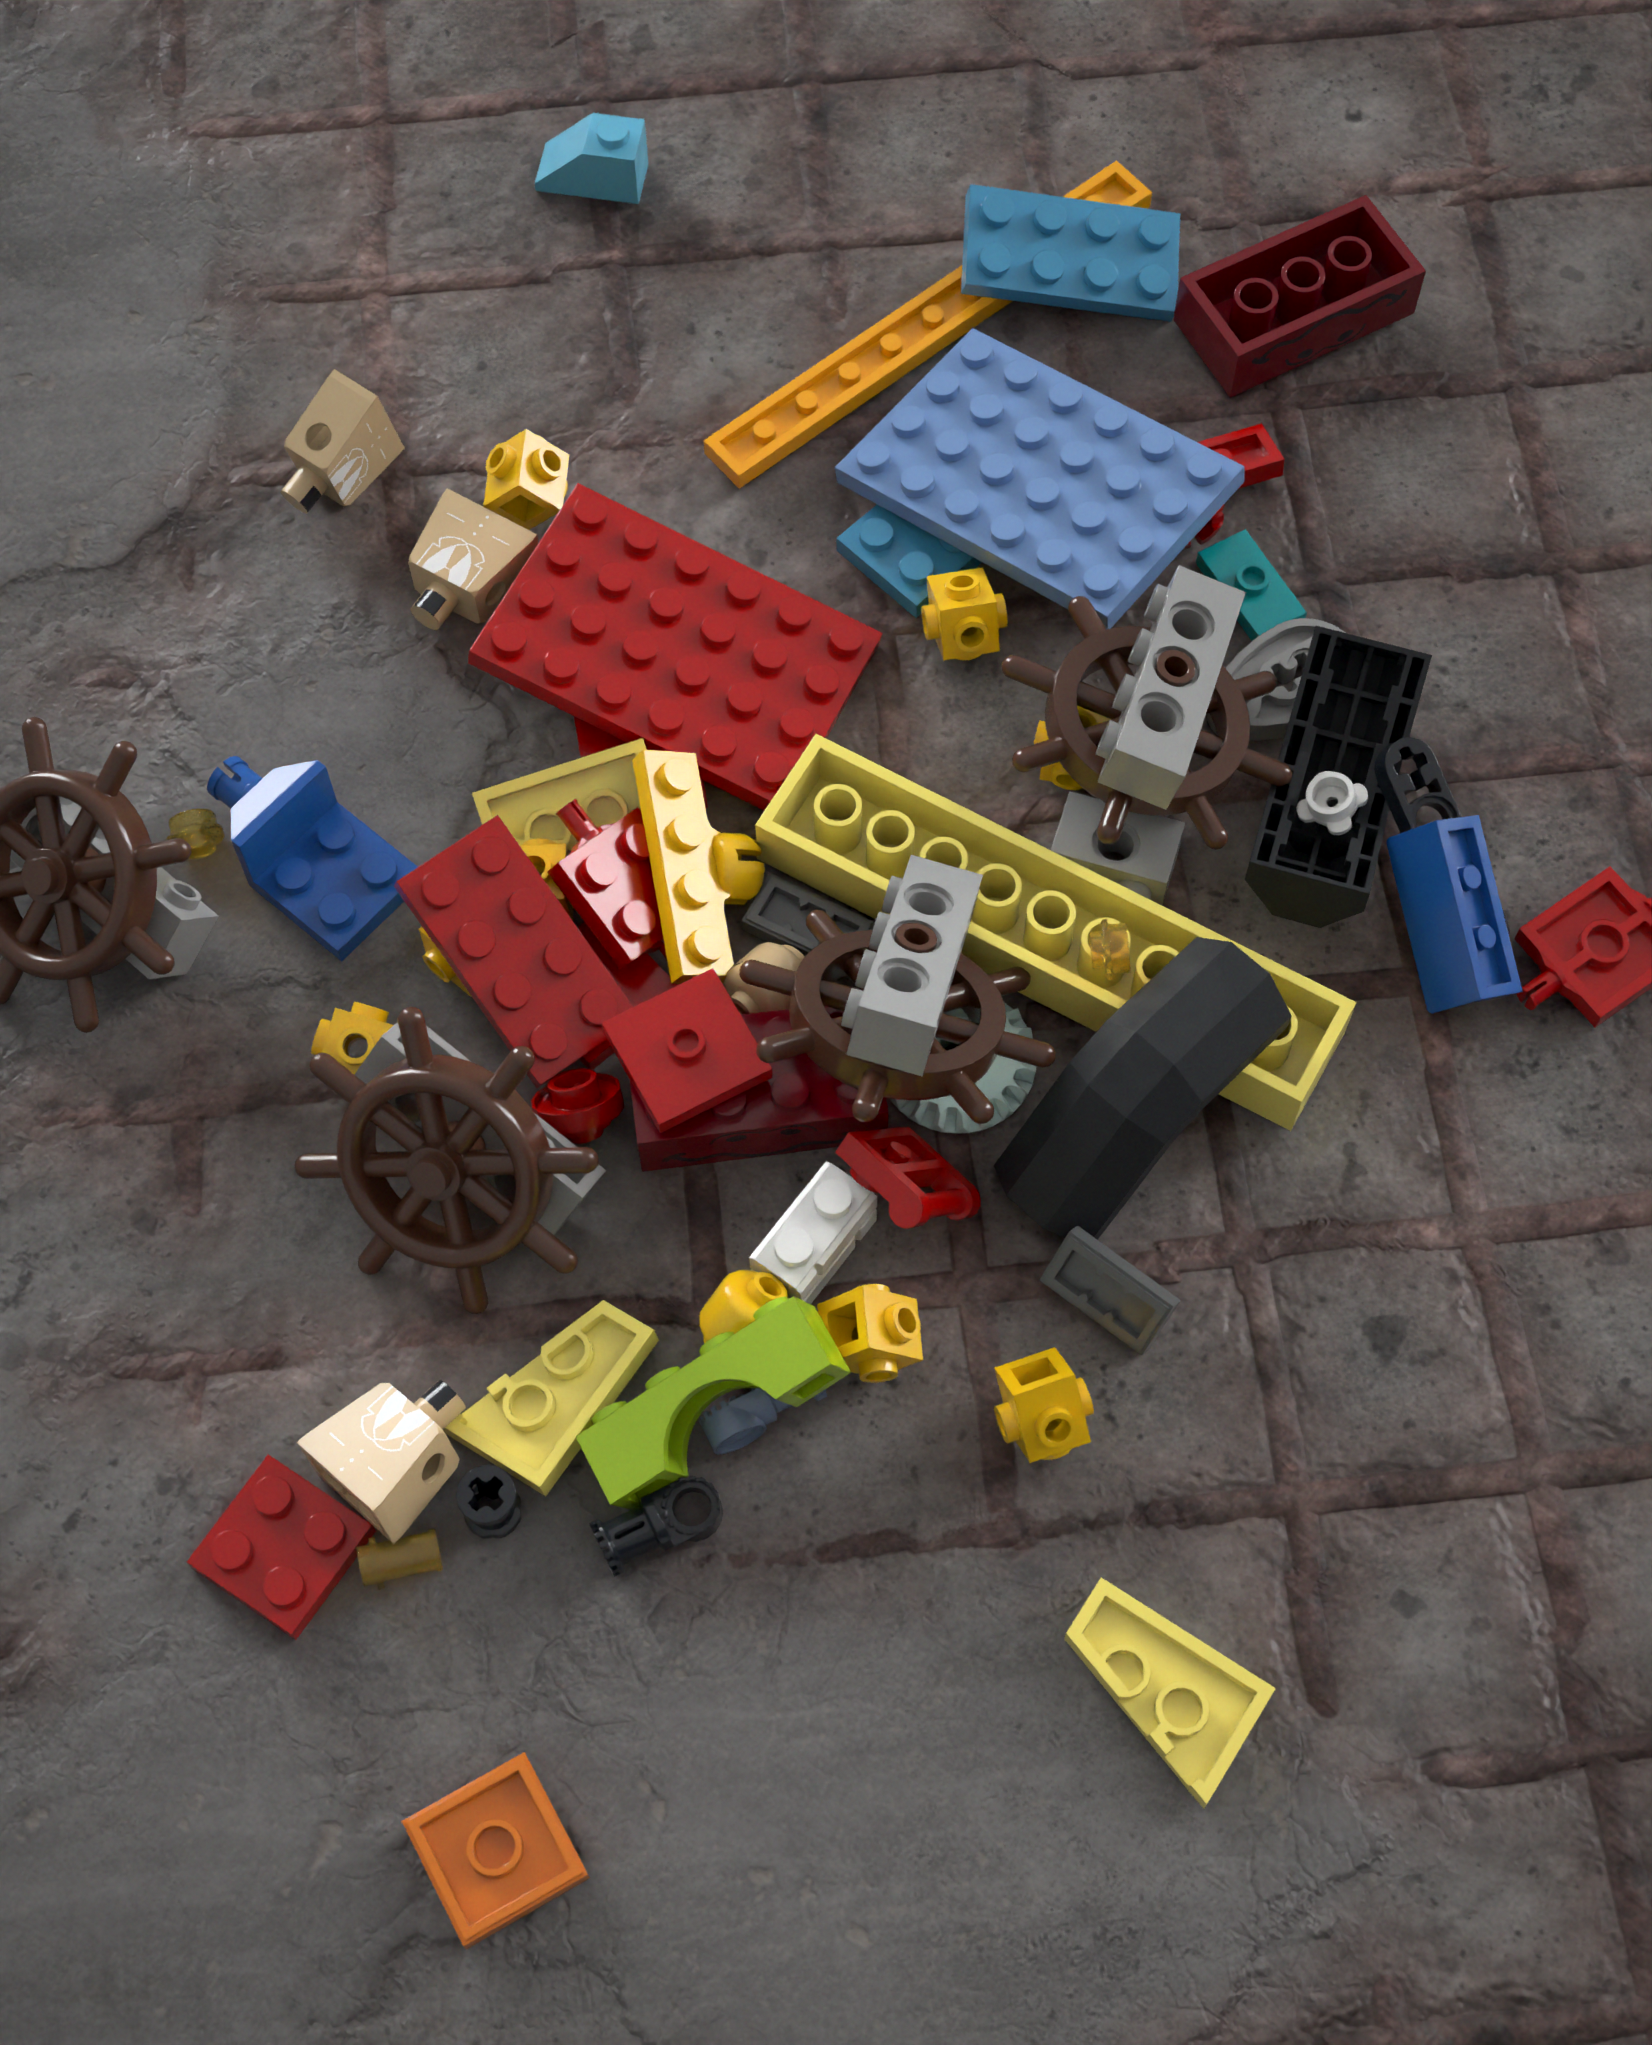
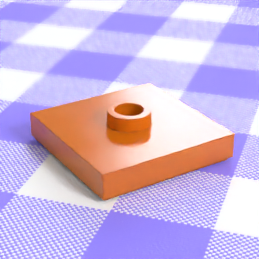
[402,1752,590,1949]

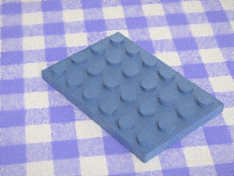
[835,328,1245,629]

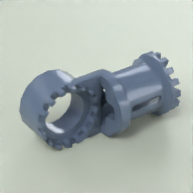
[699,1388,827,1454]

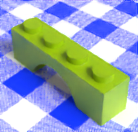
[576,1296,851,1510]

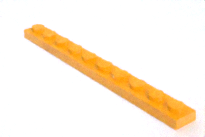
[703,160,1152,489]

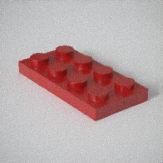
[394,815,633,1088]

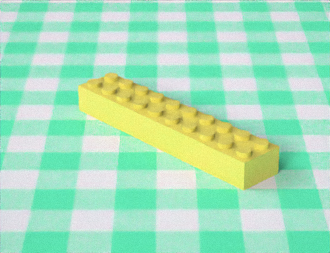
[755,734,1357,1131]

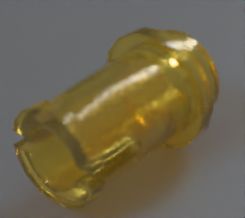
[356,1528,443,1590]

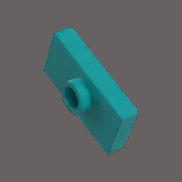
[1196,529,1307,641]

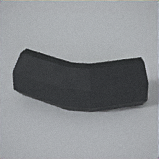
[1245,626,1432,928]
[994,937,1292,1240]

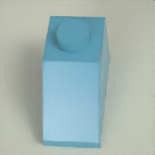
[535,113,649,204]

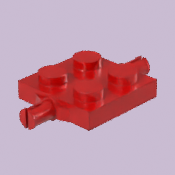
[547,799,667,969]
[1514,866,1652,1028]

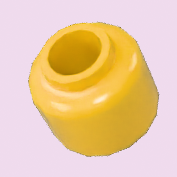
[699,1270,789,1343]

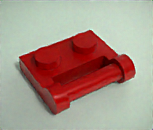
[835,1126,981,1229]

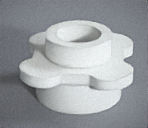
[1296,771,1368,835]

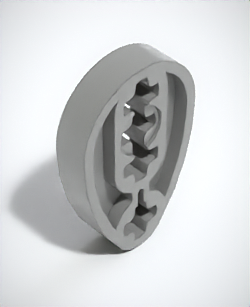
[1206,618,1345,741]

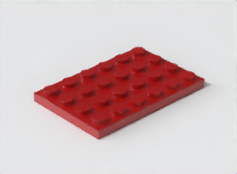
[468,483,883,811]

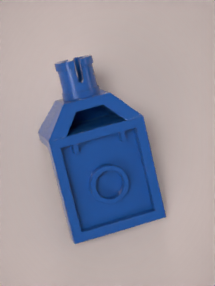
[207,756,418,962]

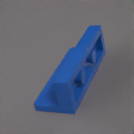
[1386,815,1523,1013]

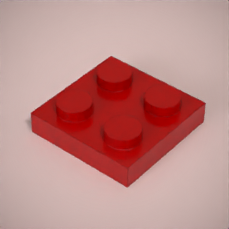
[187,1454,376,1640]

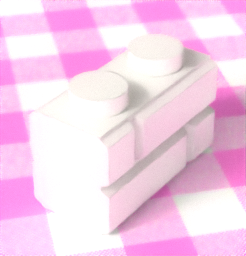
[749,1161,877,1304]

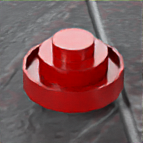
[531,1068,625,1144]

